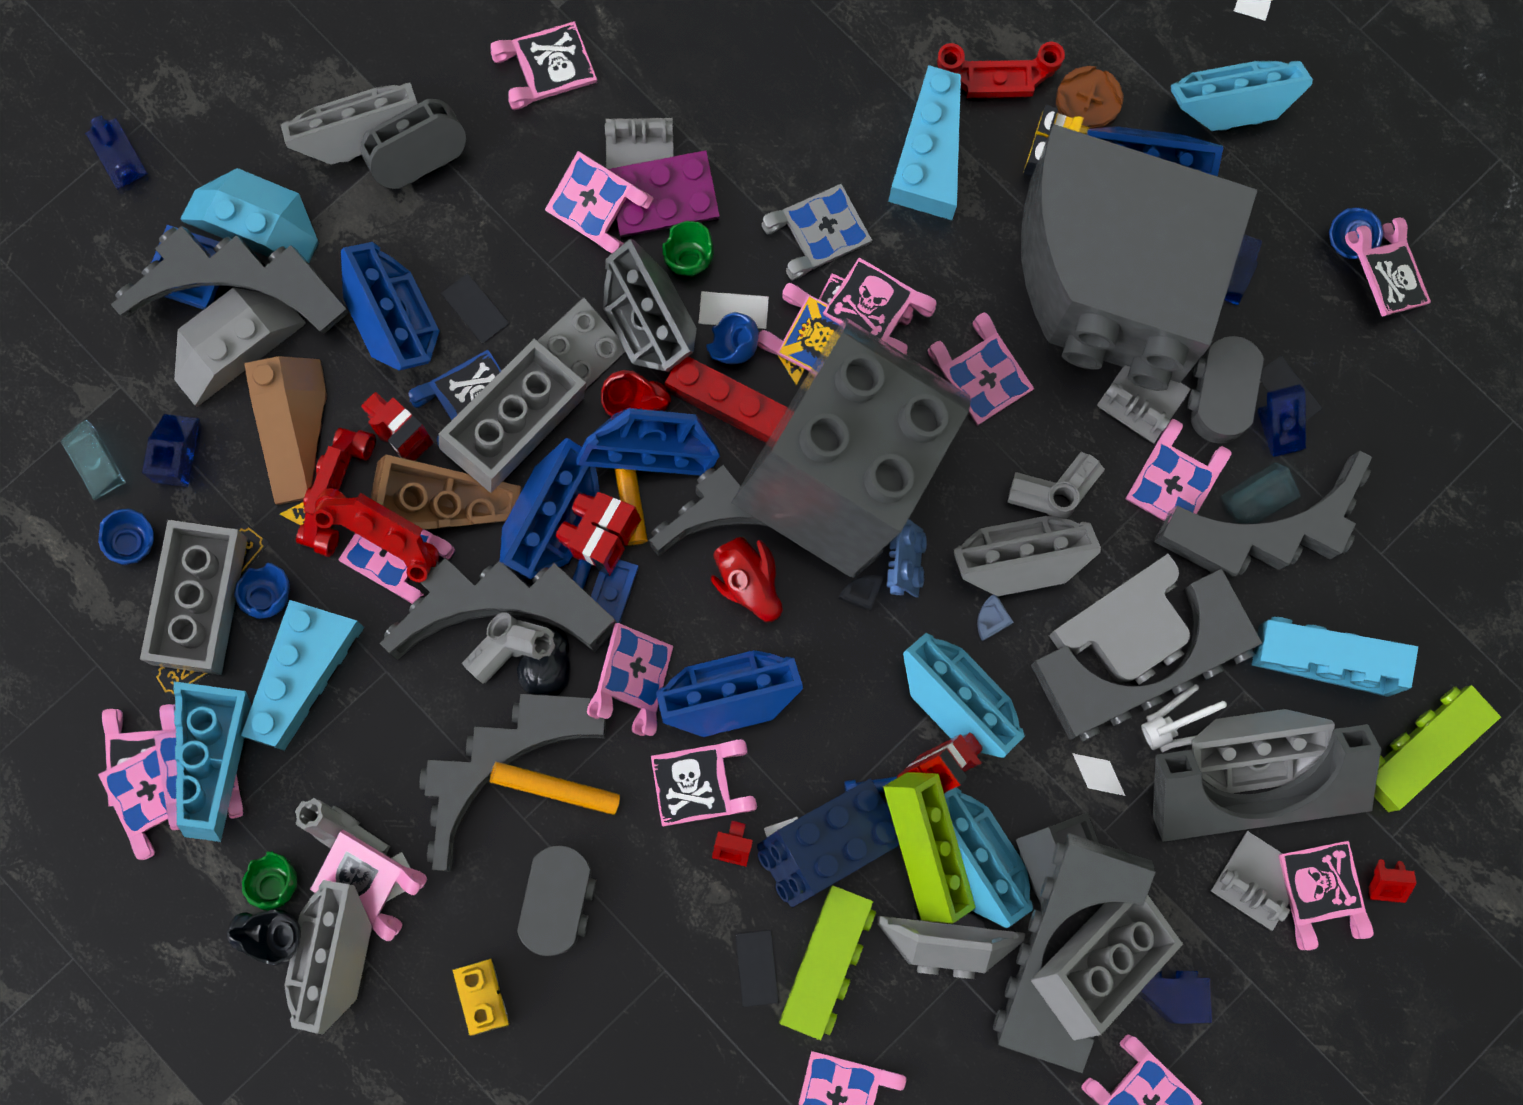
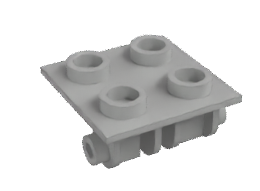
[605,118,673,169]
[537,298,626,389]
[1097,365,1191,444]
[1211,831,1290,931]

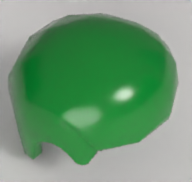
[662,220,714,276]
[242,851,297,910]

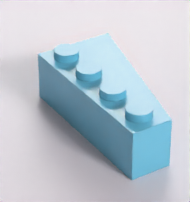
[241,600,365,751]
[1252,617,1419,697]
[174,682,252,842]

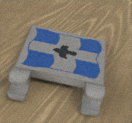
[761,184,872,280]

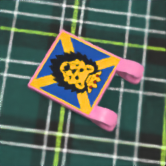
[758,283,839,371]

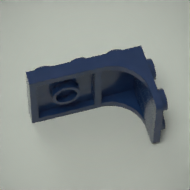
[757,778,899,907]

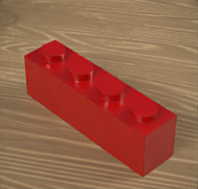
[665,356,788,443]

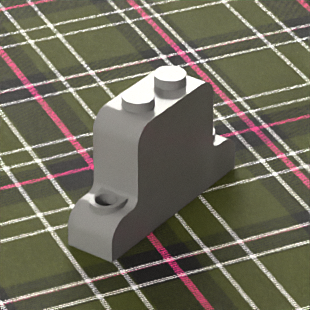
[1049,554,1190,685]

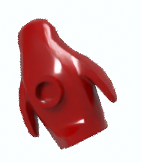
[711,537,783,622]

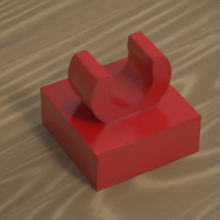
[712,821,753,867]
[1368,859,1416,903]

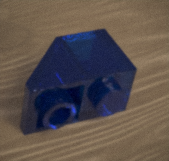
[142,414,200,487]
[1139,971,1212,1024]

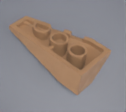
[244,356,327,505]
[371,455,521,530]

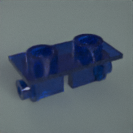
[86,116,147,190]

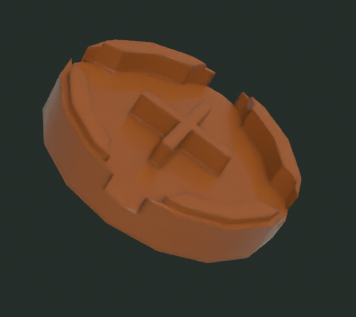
[1056,66,1123,128]

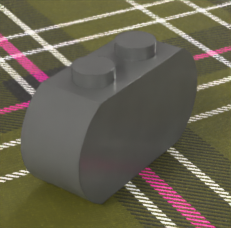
[361,99,466,189]
[1188,336,1264,444]
[517,846,597,956]

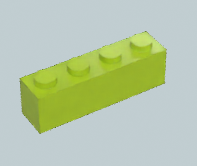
[1374,685,1501,813]
[883,772,976,924]
[779,885,876,1040]

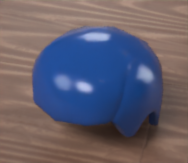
[1329,208,1384,259]
[706,312,759,365]
[98,508,154,565]
[234,563,290,619]

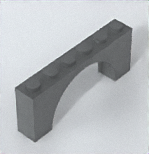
[1031,569,1262,742]
[1153,724,1381,842]
[993,833,1156,1073]

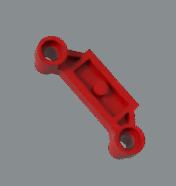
[937,42,1065,98]
[296,427,376,557]
[312,488,439,582]

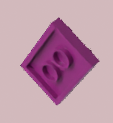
[608,151,720,238]

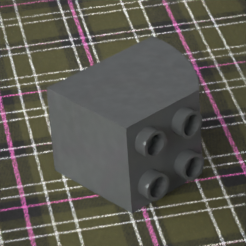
[1021,124,1257,391]
[731,318,971,577]

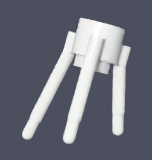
[1141,684,1227,752]

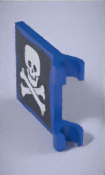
[408,350,501,453]

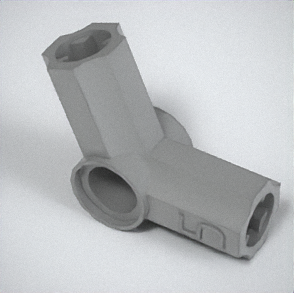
[1007,451,1105,519]
[462,612,555,683]
[295,798,390,855]

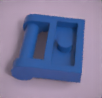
[572,559,639,623]

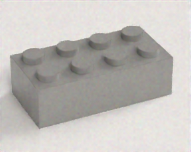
[439,339,586,493]
[140,520,248,675]
[1031,895,1183,1040]

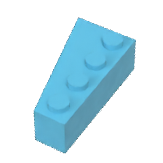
[888,65,961,220]

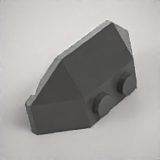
[603,239,697,372]

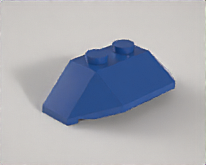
[1087,127,1224,177]
[341,242,439,371]
[576,408,720,476]
[500,438,600,579]
[656,650,803,737]

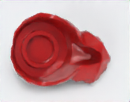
[601,370,671,417]

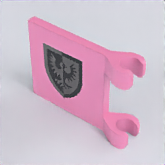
[310,830,427,941]

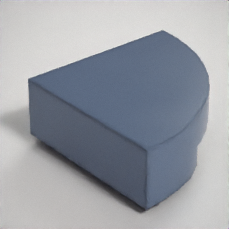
[977,594,1014,642]

